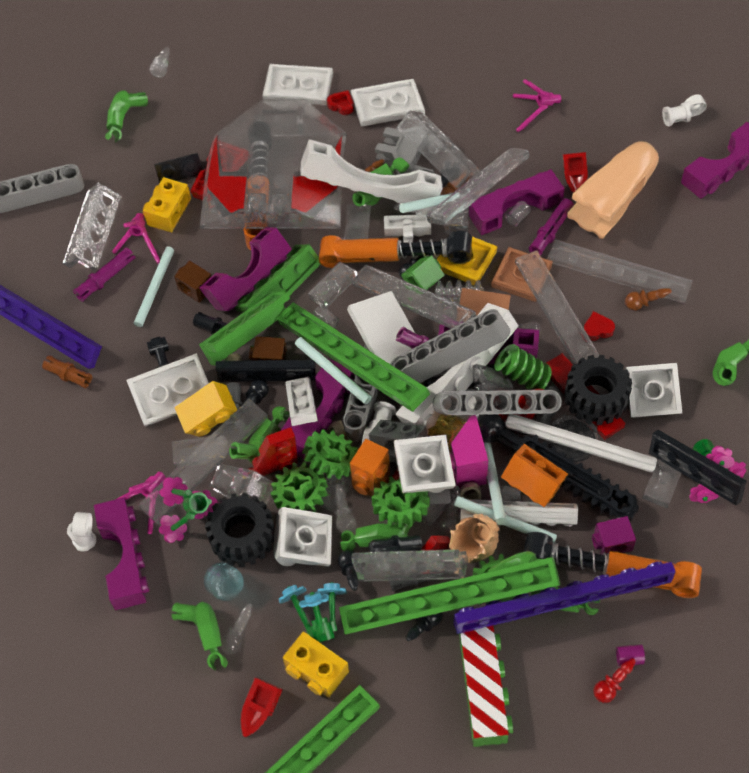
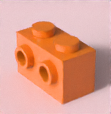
[350,439,390,496]
[501,444,568,508]

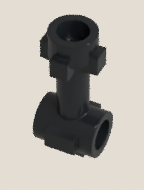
[146,336,170,369]

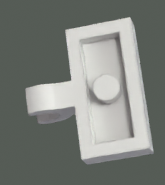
[384,214,431,243]

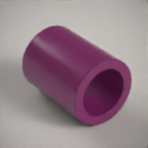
[616,644,645,666]

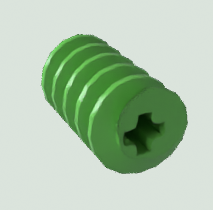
[494,344,551,390]

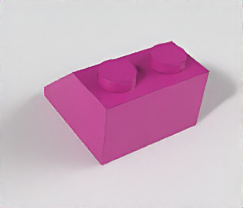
[450,415,488,490]

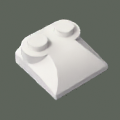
[625,363,682,418]
[394,435,456,493]
[273,507,332,566]

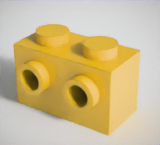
[143,177,191,233]
[174,381,238,437]
[282,631,349,698]

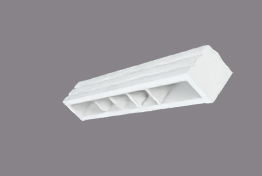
[460,499,578,527]

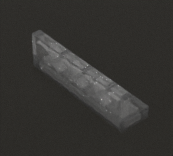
[396,110,482,188]
[62,182,121,271]
[351,549,468,582]

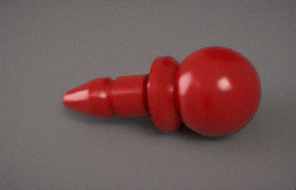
[594,658,636,703]

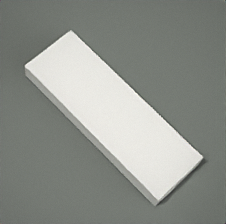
[285,377,317,426]

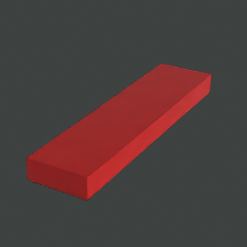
[546,353,626,440]

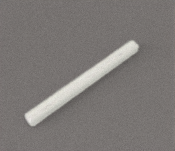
[505,414,657,473]

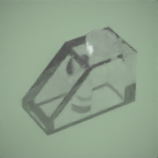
[472,364,514,409]

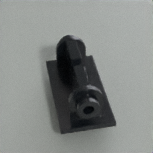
[154,153,202,183]

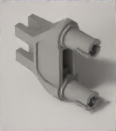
[375,126,450,175]

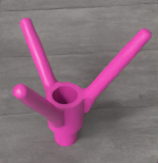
[513,79,561,132]
[112,213,160,264]
[117,471,166,535]

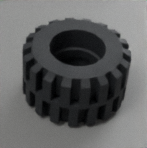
[564,355,632,425]
[205,493,275,567]

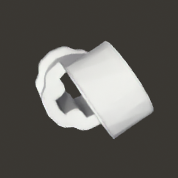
[662,94,707,127]
[362,401,396,443]
[67,512,96,552]

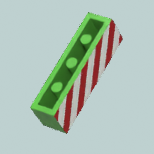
[459,626,513,747]

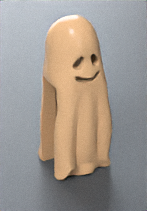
[567,141,659,239]

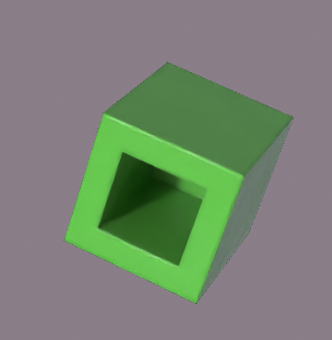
[401,255,445,294]

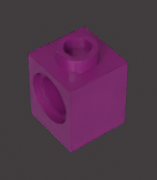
[592,516,636,555]

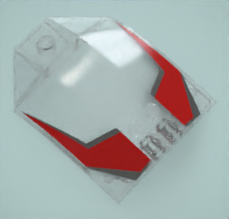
[200,99,347,229]

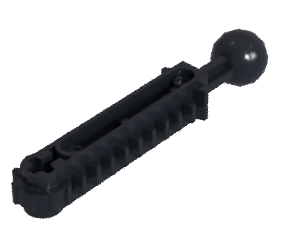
[477,414,639,521]

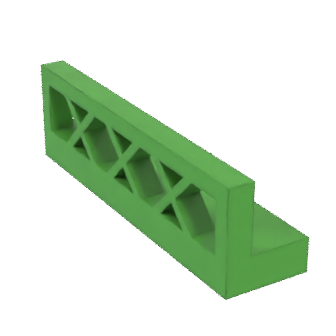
[234,244,320,312]
[199,292,290,366]

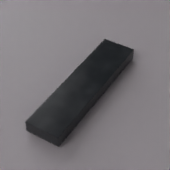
[215,360,317,382]
[649,429,747,505]

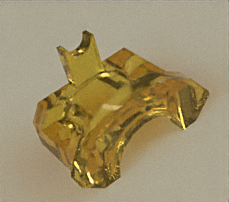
[428,414,466,454]

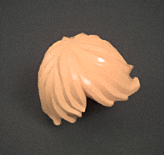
[449,513,500,563]

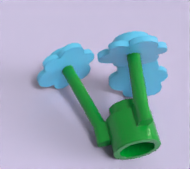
[279,582,347,642]

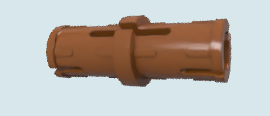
[42,355,92,388]

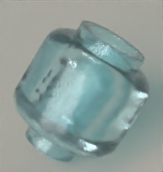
[204,562,244,601]

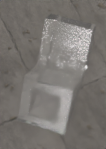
[210,464,273,506]

